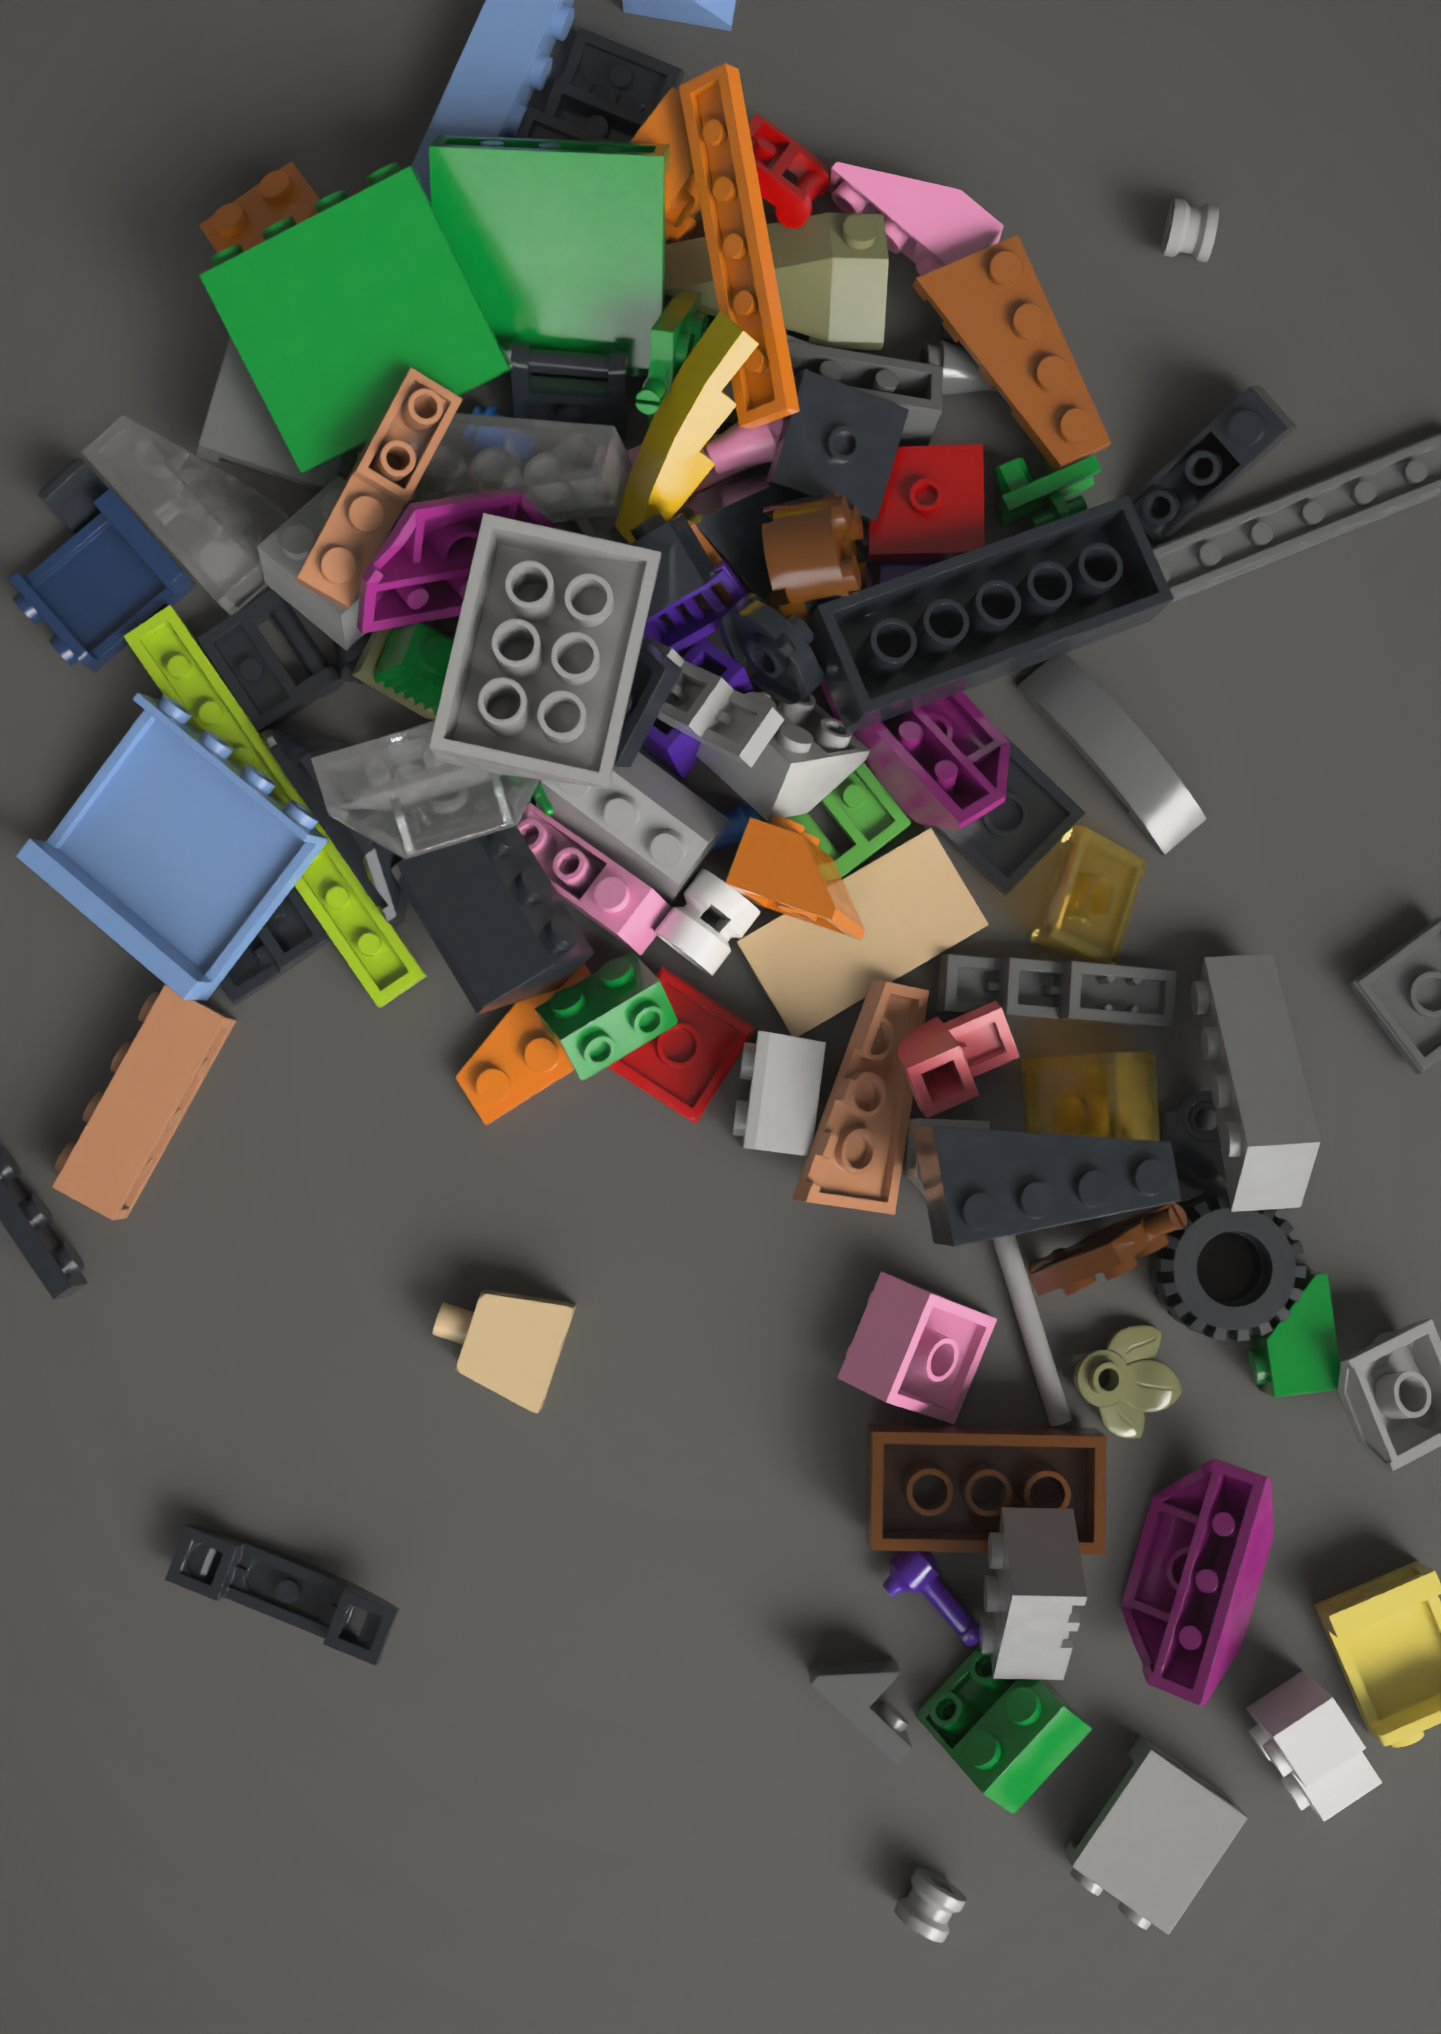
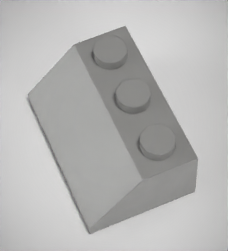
[536,752,731,907]

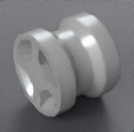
[1161,197,1219,263]
[894,1867,967,1943]

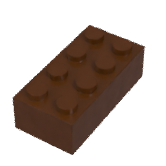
[866,1423,1107,1555]

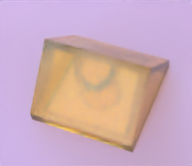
[1030,825,1148,965]

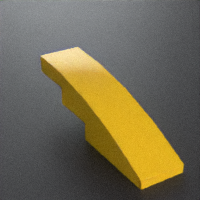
[615,310,759,544]

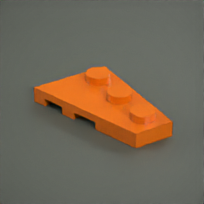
[455,963,592,1125]

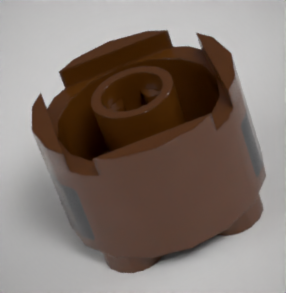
[762,491,873,619]

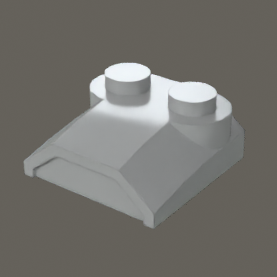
[1337,1319,1441,1472]

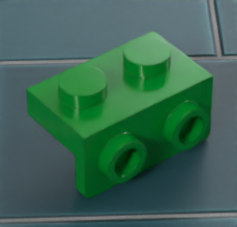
[535,951,678,1080]

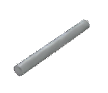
[992,1235,1072,1426]

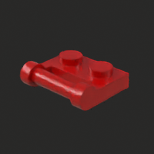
[748,112,831,229]

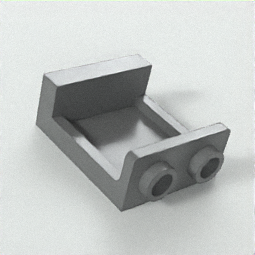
[196,336,354,493]

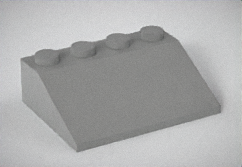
[429,513,661,789]

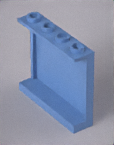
[16,693,329,1001]

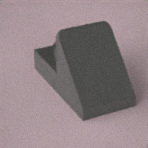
[808,1659,912,1765]

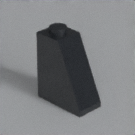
[675,462,802,600]

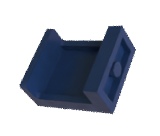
[7,488,196,672]

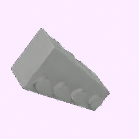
[1190,953,1321,1212]

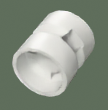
[654,868,760,976]

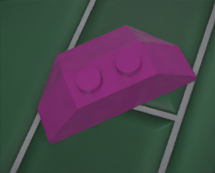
[357,487,558,634]
[821,680,1010,830]
[1120,1458,1274,1706]

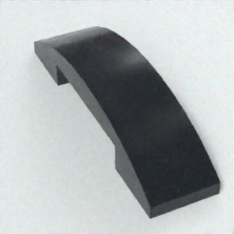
[165,1524,399,1666]

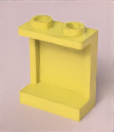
[1314,1560,1441,1748]

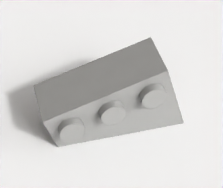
[979,1507,1087,1680]

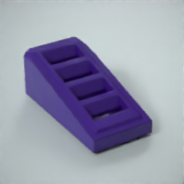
[644,560,748,653]

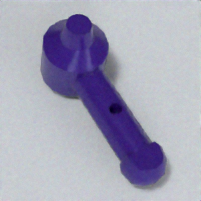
[882,1551,980,1646]

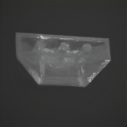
[311,722,540,859]

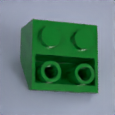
[915,1645,1092,1815]

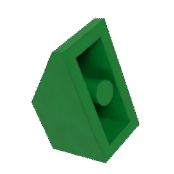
[1248,1270,1340,1398]

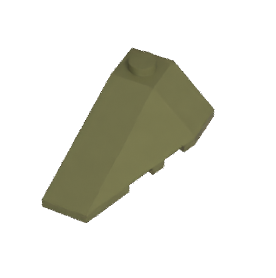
[665,213,889,350]

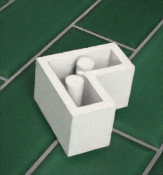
[1246,1670,1382,1822]

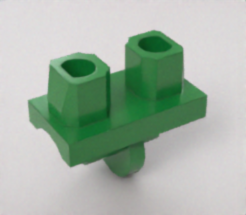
[993,453,1102,528]

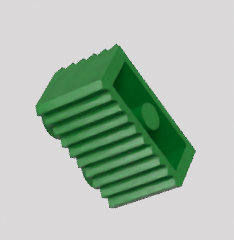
[373,622,454,716]

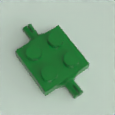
[636,290,709,429]

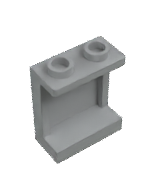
[1064,1735,1248,1935]

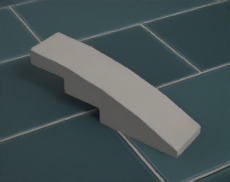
[643,635,785,768]

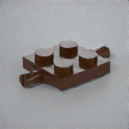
[1028,1202,1187,1296]

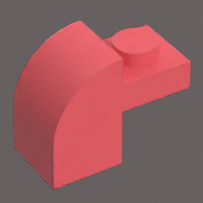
[897,1001,1020,1119]

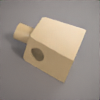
[432,1290,577,1414]

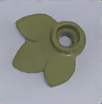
[1073,1325,1182,1439]

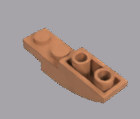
[294,367,463,610]

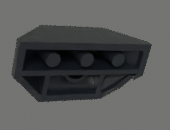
[259,729,419,927]

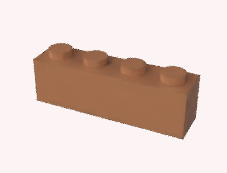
[52,985,237,1220]

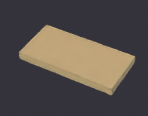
[737,828,989,1037]

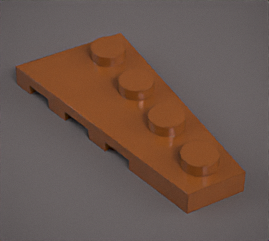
[912,235,1111,471]

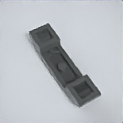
[1017,653,1207,856]

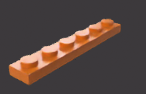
[679,63,800,429]

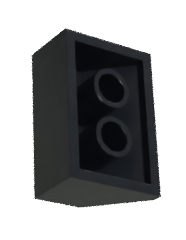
[391,812,594,1014]

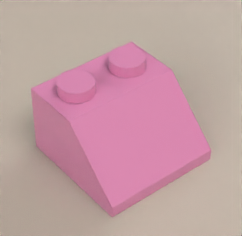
[837,1271,997,1425]

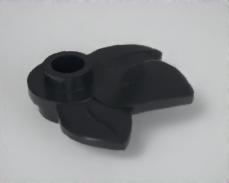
[1139,1091,1226,1202]

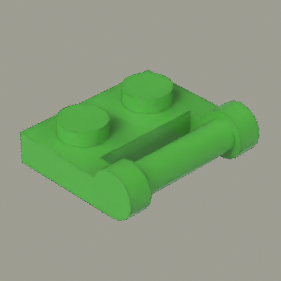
[786,762,911,879]

